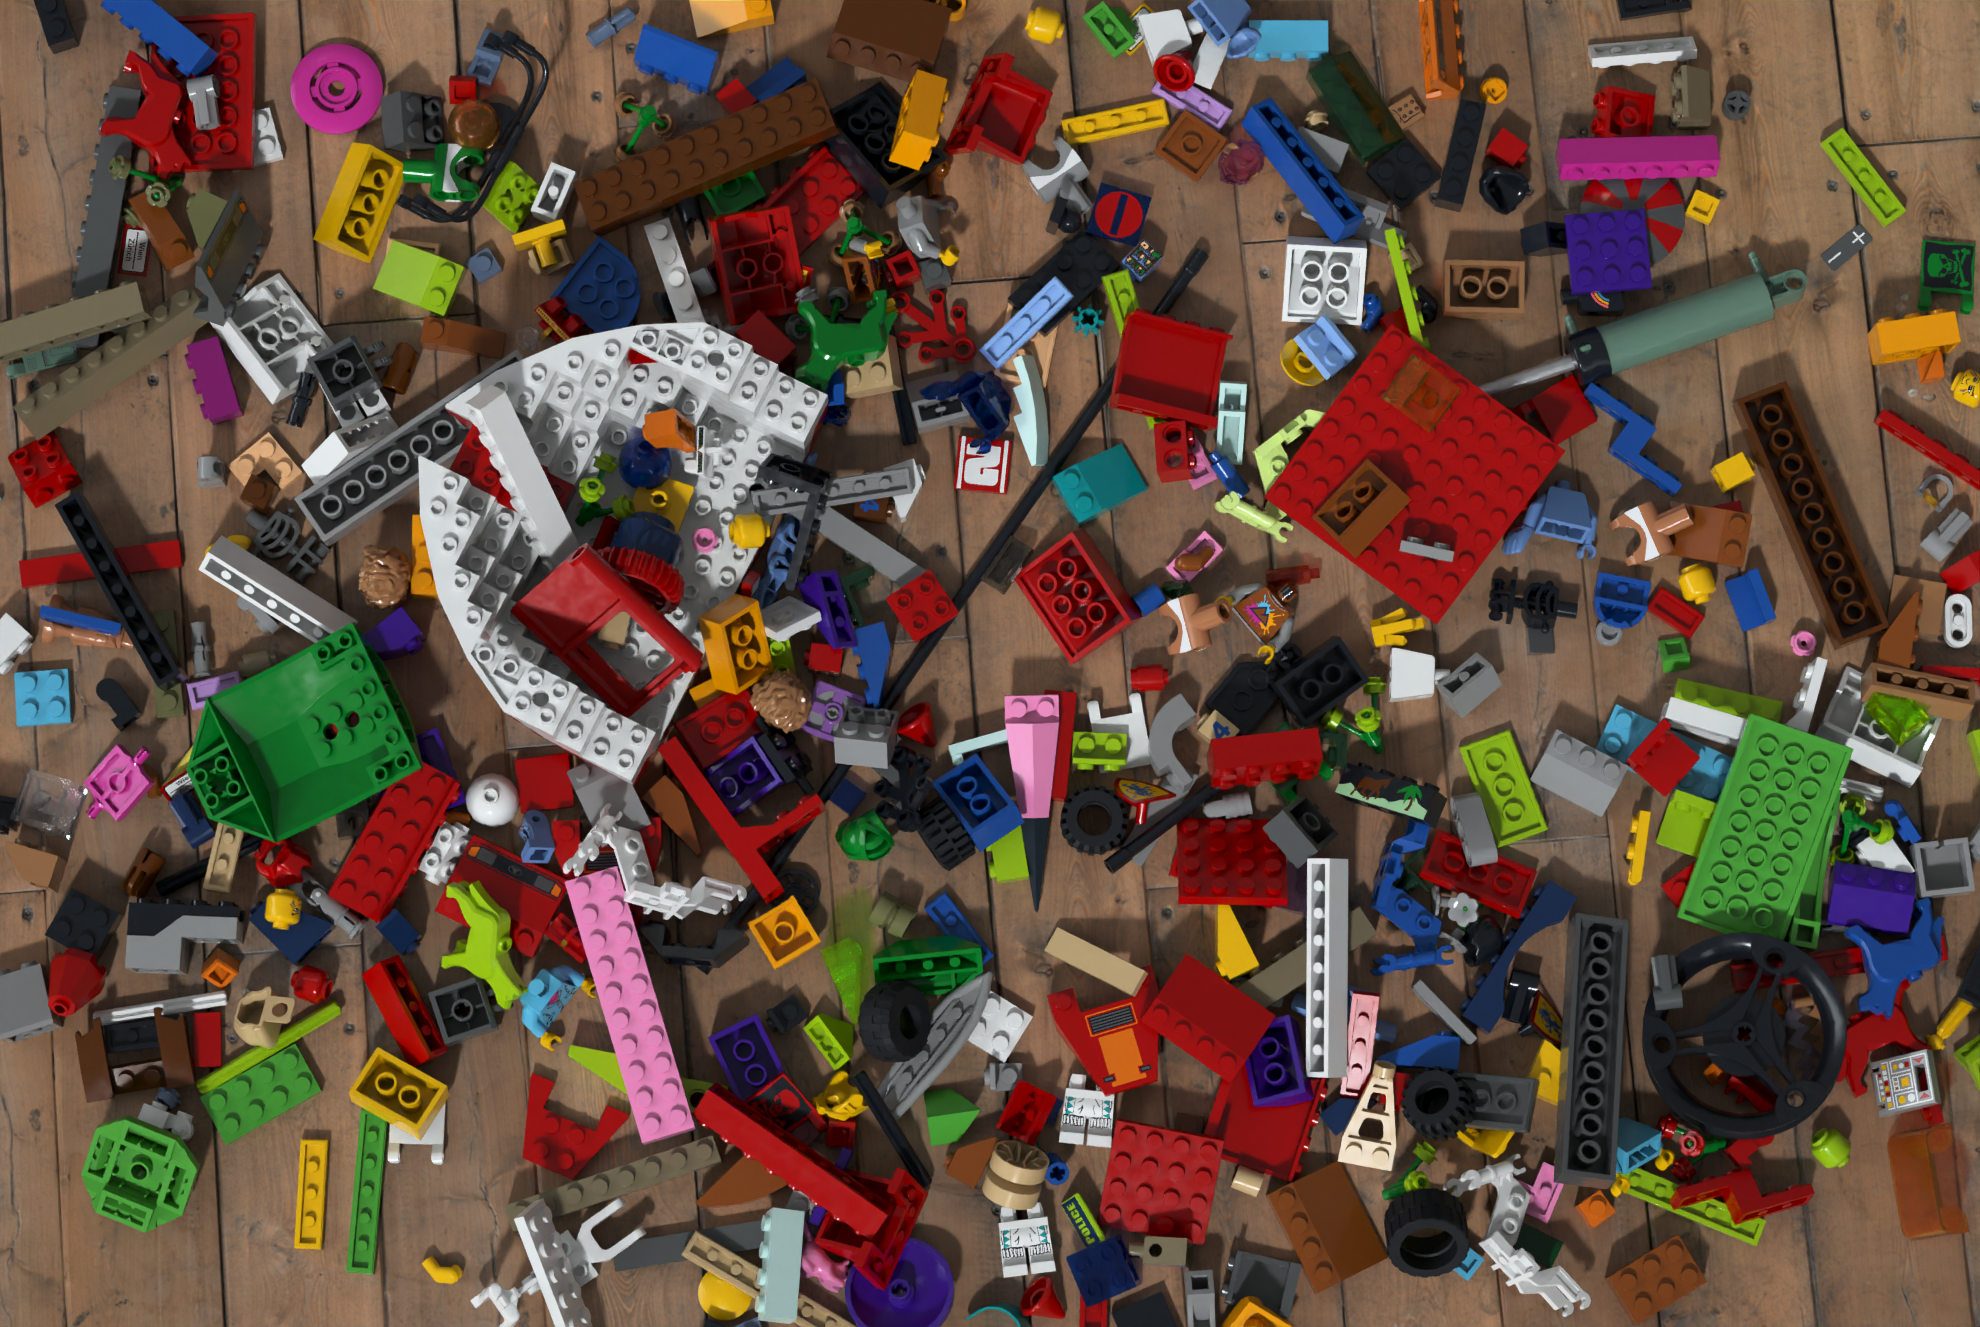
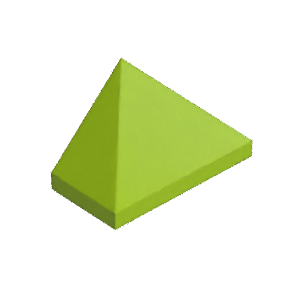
[803,1013,853,1071]

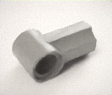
[187,74,221,130]
[1920,508,1973,563]

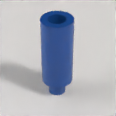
[1208,449,1250,498]

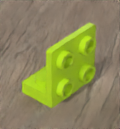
[1656,789,1717,858]

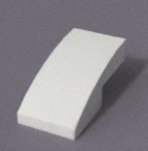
[1193,33,1231,90]

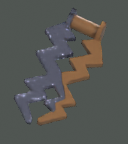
[1782,995,1823,1081]

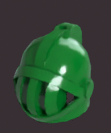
[835,808,895,861]

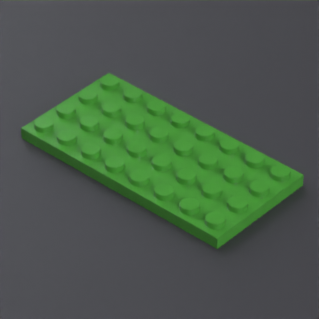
[1676,713,1854,940]

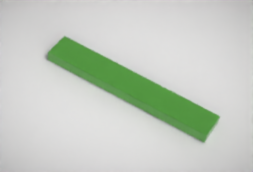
[346,1108,388,1274]

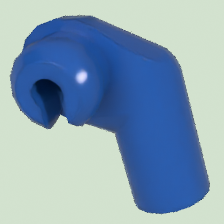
[1360,293,1384,334]

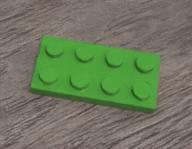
[200,1044,322,1145]

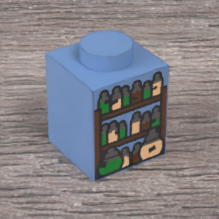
[1121,239,1163,285]

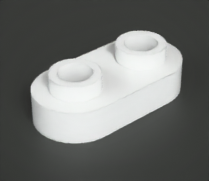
[1943,594,1972,648]

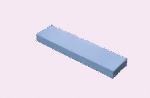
[979,276,1074,370]

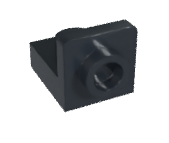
[765,994,809,1035]

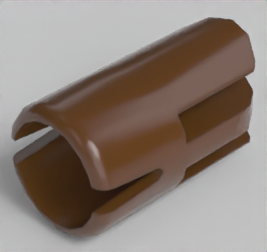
[381,342,419,395]
[119,847,166,898]

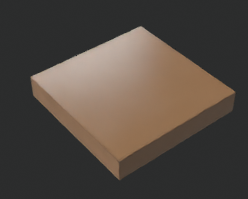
[1886,574,1947,637]

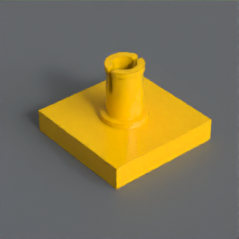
[512,219,568,269]
[631,469,695,534]

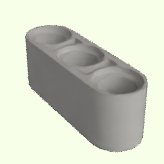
[1450,792,1498,867]

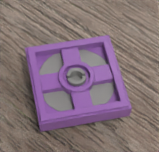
[798,679,867,743]

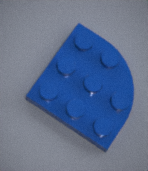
[550,236,641,333]

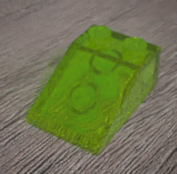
[820,937,864,1029]

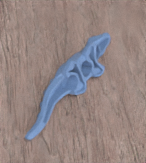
[754,452,818,610]

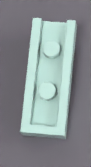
[948,729,1008,767]

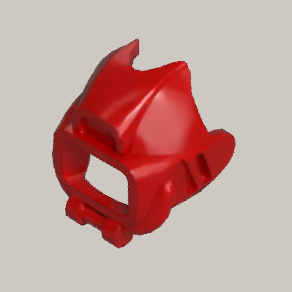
[253,837,313,889]

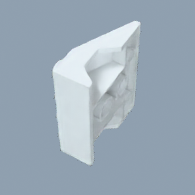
[209,273,334,405]
[1815,666,1942,788]

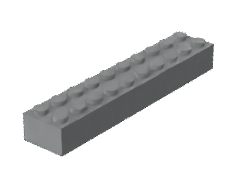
[294,349,523,548]

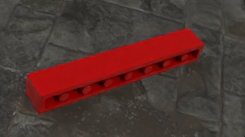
[692,1082,895,1241]

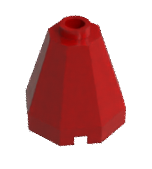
[48,948,107,1017]

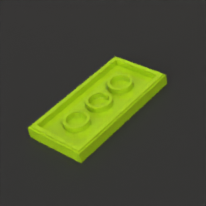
[1459,729,1548,849]

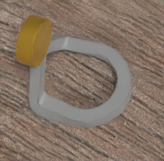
[1915,474,1954,512]

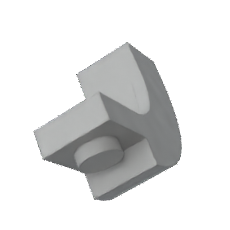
[1148,693,1196,794]
[1185,1270,1216,1327]

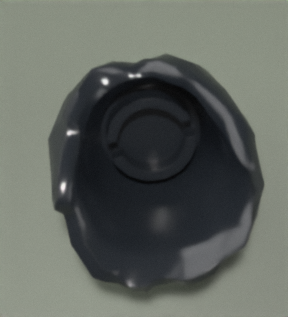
[1479,165,1529,215]
[1460,914,1504,968]

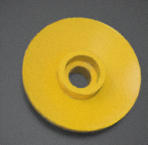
[1280,338,1325,386]

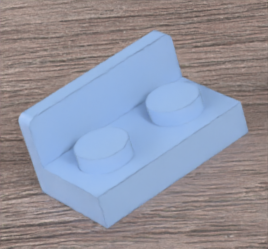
[1293,314,1358,380]

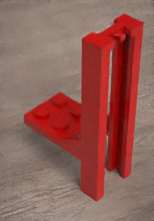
[657,736,826,904]

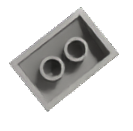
[1529,729,1629,817]

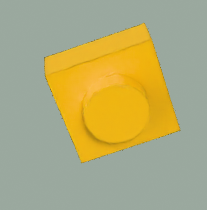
[1685,189,1720,226]

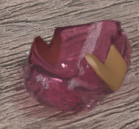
[1218,139,1264,186]

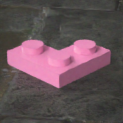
[1516,1162,1564,1223]

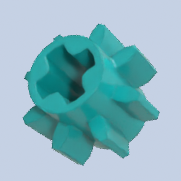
[1071,304,1105,339]

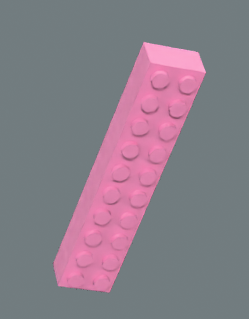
[565,866,696,1145]

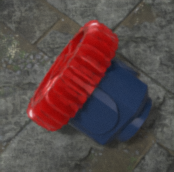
[597,511,685,615]

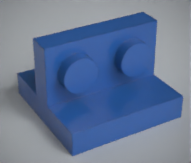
[746,56,807,103]

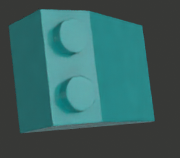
[1052,443,1148,528]

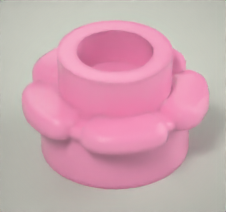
[692,527,718,553]
[1790,630,1817,656]

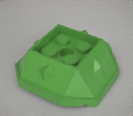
[81,1115,200,1233]

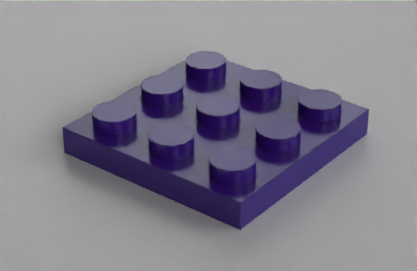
[1564,209,1652,295]

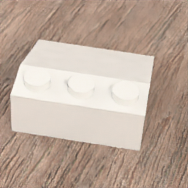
[1282,236,1367,325]

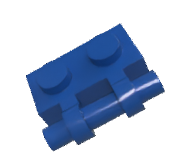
[1885,800,1922,844]

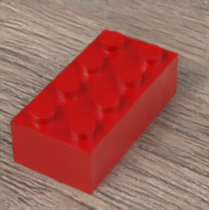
[1206,728,1323,790]

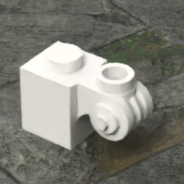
[138,1101,194,1141]

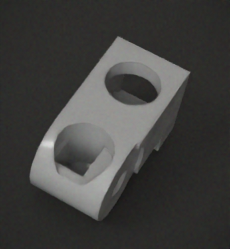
[197,456,226,489]

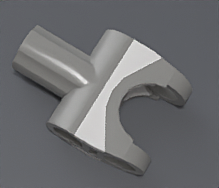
[1021,136,1094,216]

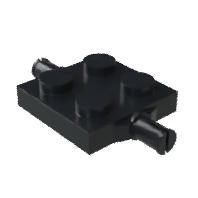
[754,715,815,796]

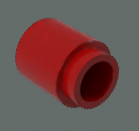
[1130,664,1169,692]

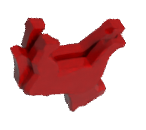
[99,50,192,181]
[1836,979,1934,1098]

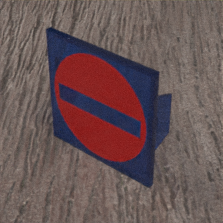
[1086,183,1152,247]

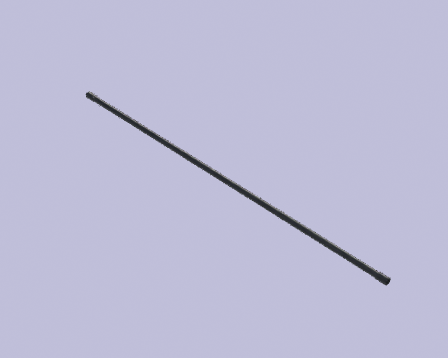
[696,248,1209,975]

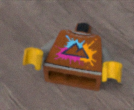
[842,238,898,315]
[1214,582,1298,664]

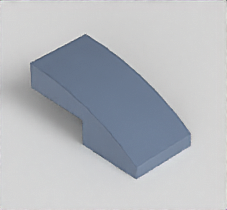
[466,28,505,89]

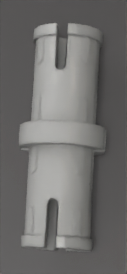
[189,622,211,678]

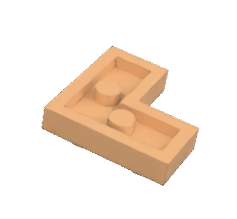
[228,432,303,491]

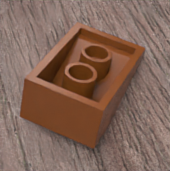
[1666,501,1752,568]

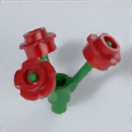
[1656,1113,1726,1182]

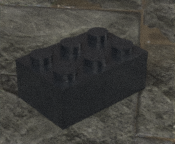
[1268,636,1370,727]

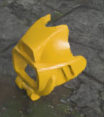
[811,1070,868,1121]

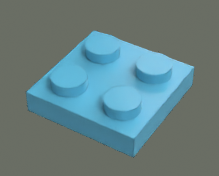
[14,669,72,727]

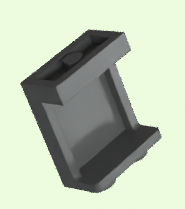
[1221,1249,1302,1319]

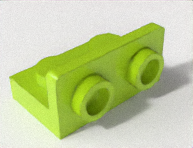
[1072,732,1127,771]

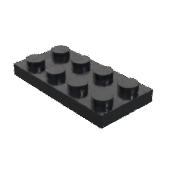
[1007,229,1120,337]

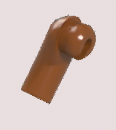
[1174,545,1214,571]

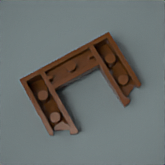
[75,1007,197,1103]

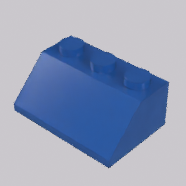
[634,23,720,95]

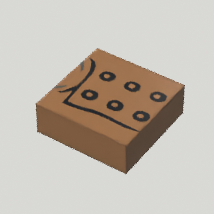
[1388,94,1425,131]

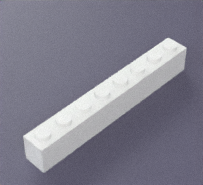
[466,384,580,574]
[1306,858,1348,1078]

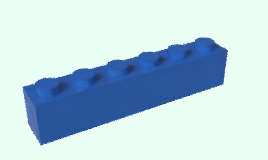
[100,0,219,77]
[1241,97,1365,244]

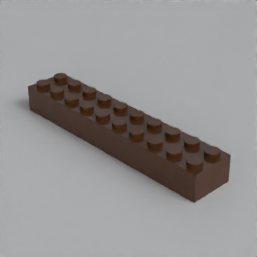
[573,78,841,237]
[1732,381,1890,650]

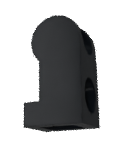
[96,678,143,731]

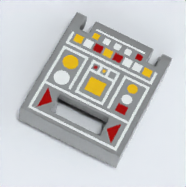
[1870,1049,1941,1117]

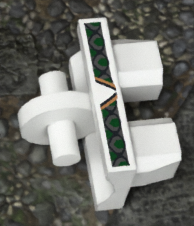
[684,426,729,479]

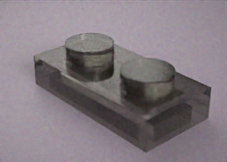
[980,535,1034,595]

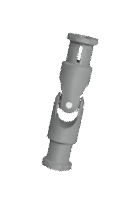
[287,868,367,940]

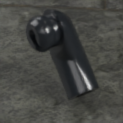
[1416,285,1438,323]

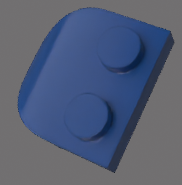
[1592,572,1651,629]

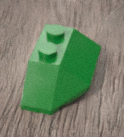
[873,935,983,996]

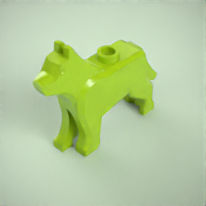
[441,880,528,1009]

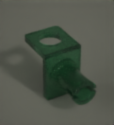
[1394,845,1431,895]

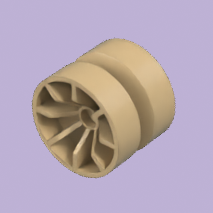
[982,1140,1050,1210]

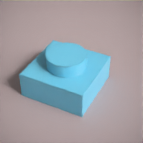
[1453,1248,1485,1281]

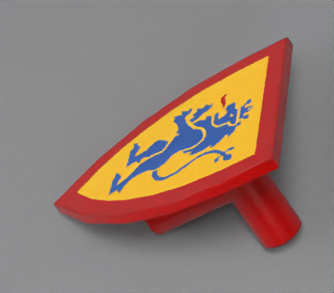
[1114,778,1176,824]

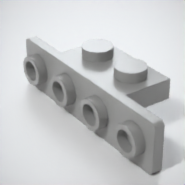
[1301,187,1407,249]

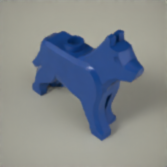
[1845,897,1945,1020]

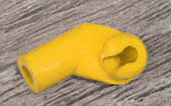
[422,1256,463,1284]

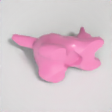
[800,1220,850,1293]

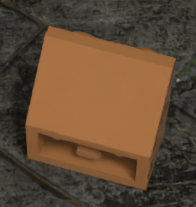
[5,839,67,893]

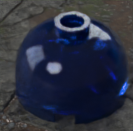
[618,435,672,490]

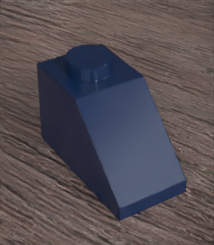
[376,908,423,956]

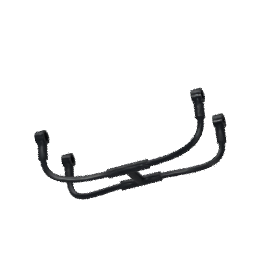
[396,30,549,223]

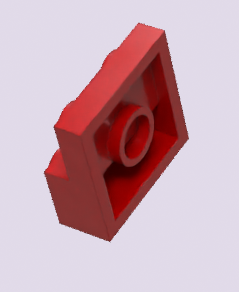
[1591,86,1655,138]

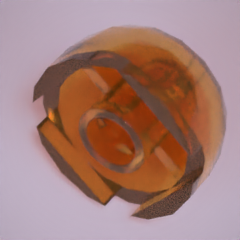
[448,99,501,152]

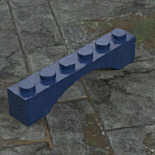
[1460,880,1577,1035]

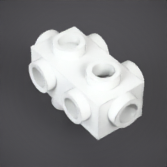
[419,822,472,886]

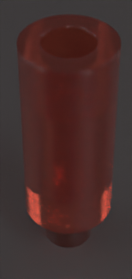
[1265,565,1320,588]

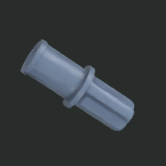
[585,7,636,48]

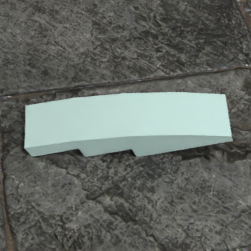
[1013,355,1049,466]

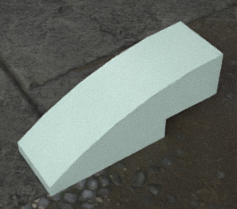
[1216,380,1247,465]

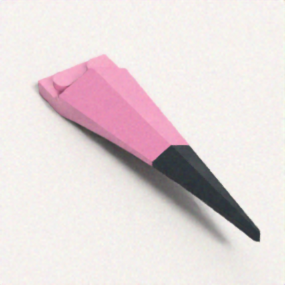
[1004,694,1059,913]

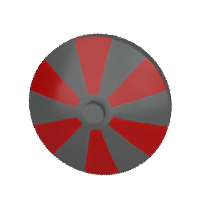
[1578,178,1685,266]

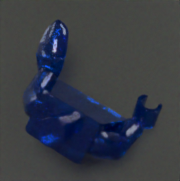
[919,371,1011,454]

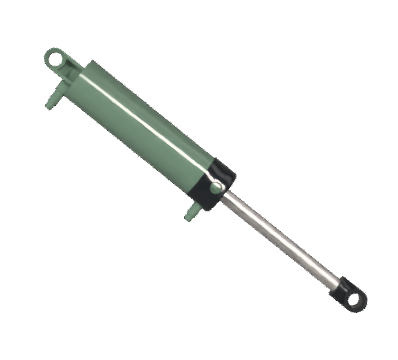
[1477,251,1807,398]

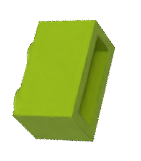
[986,825,1029,884]

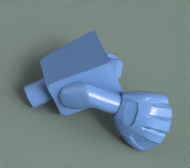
[1187,0,1261,59]
[1501,480,1598,560]

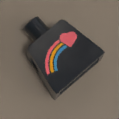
[1560,288,1625,317]

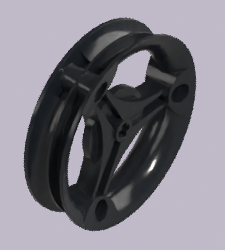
[1642,932,1847,1140]

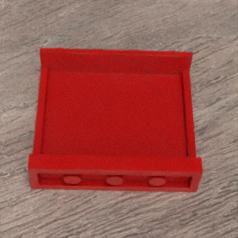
[1109,308,1233,431]
[1203,1063,1329,1183]

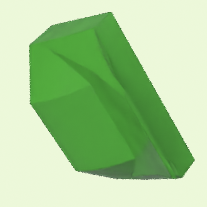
[1082,1,1138,59]

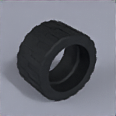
[1384,1188,1470,1278]

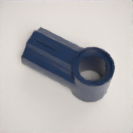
[168,792,216,850]

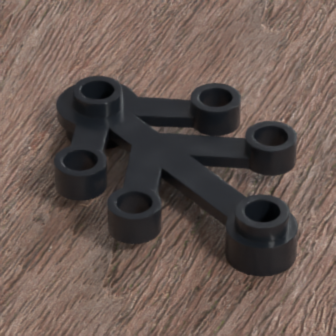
[874,746,934,833]

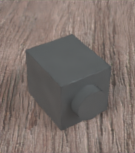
[917,257,951,295]

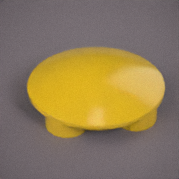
[698,1271,752,1320]

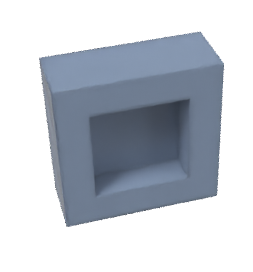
[465,247,503,285]

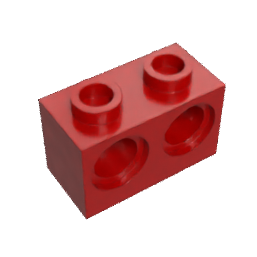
[1154,420,1197,483]

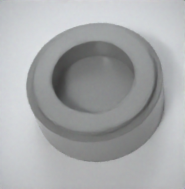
[1595,622,1623,647]

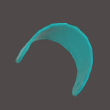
[965,1303,1031,1327]

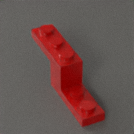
[1669,1169,1815,1225]

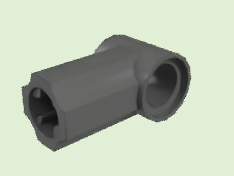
[1651,954,1683,1011]

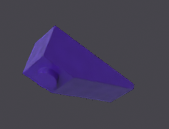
[799,570,858,649]

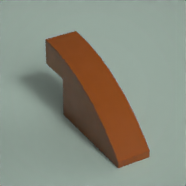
[695,1155,788,1208]

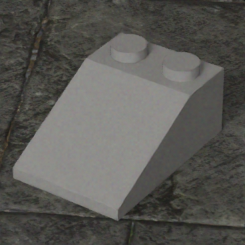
[567,762,651,848]

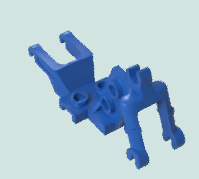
[1370,820,1454,977]

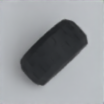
[858,980,931,1062]

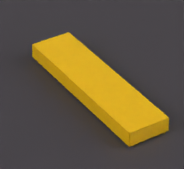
[1061,98,1170,146]
[294,1139,329,1250]

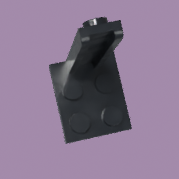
[757,453,832,592]

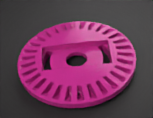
[290,44,383,134]

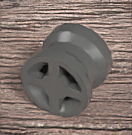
[1722,90,1751,121]

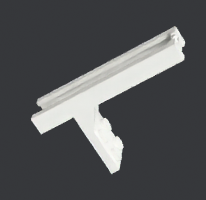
[1658,657,1828,748]

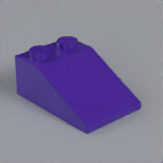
[364,607,426,661]
[702,733,787,818]

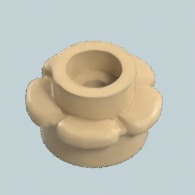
[1303,110,1329,133]

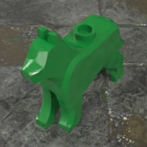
[794,290,898,393]

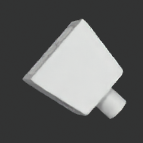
[1137,9,1203,67]
[1389,648,1450,702]

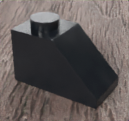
[1520,221,1567,257]

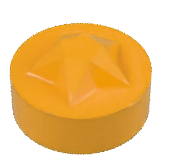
[1480,77,1508,104]

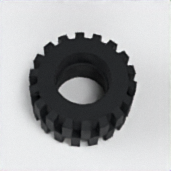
[1060,785,1128,856]
[916,797,976,871]
[1401,1066,1476,1141]

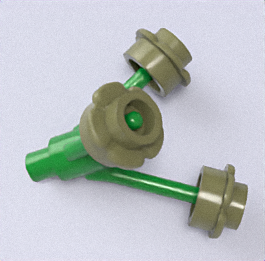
[108,154,182,228]

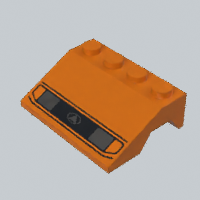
[1418,0,1464,100]

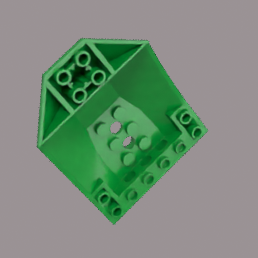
[186,622,423,843]

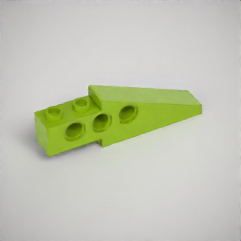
[568,1045,729,1113]

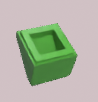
[1658,637,1690,673]

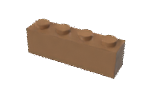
[1861,662,1975,722]

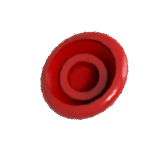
[1153,50,1195,92]
[897,702,937,747]
[1020,1276,1066,1319]

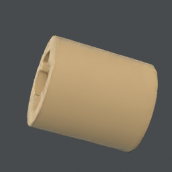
[1231,1165,1265,1197]

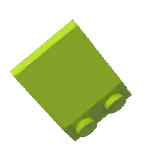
[373,240,467,319]

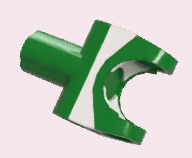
[403,143,485,202]

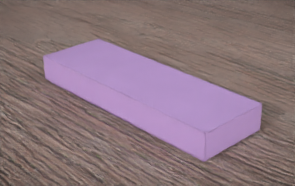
[1152,74,1233,133]

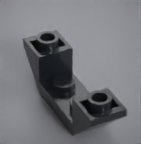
[638,920,750,968]

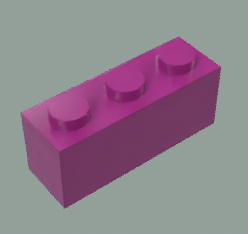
[185,336,244,425]

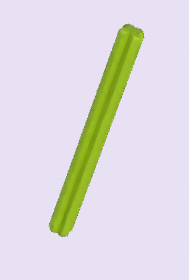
[196,1000,342,1095]

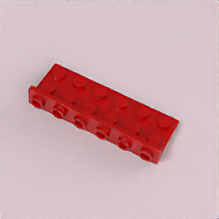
[712,146,866,261]
[326,761,461,924]

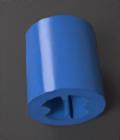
[1131,583,1166,617]
[1045,1153,1069,1185]

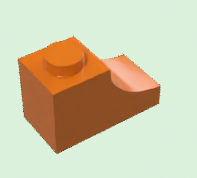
[642,408,697,453]

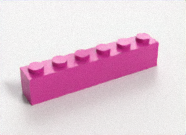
[1556,135,1720,181]

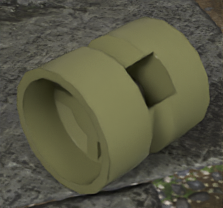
[868,891,918,940]

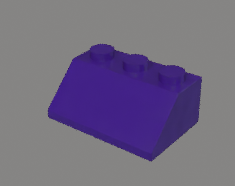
[1826,861,1916,936]
[1245,1015,1314,1107]

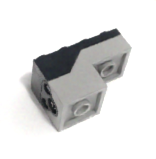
[125,898,245,975]

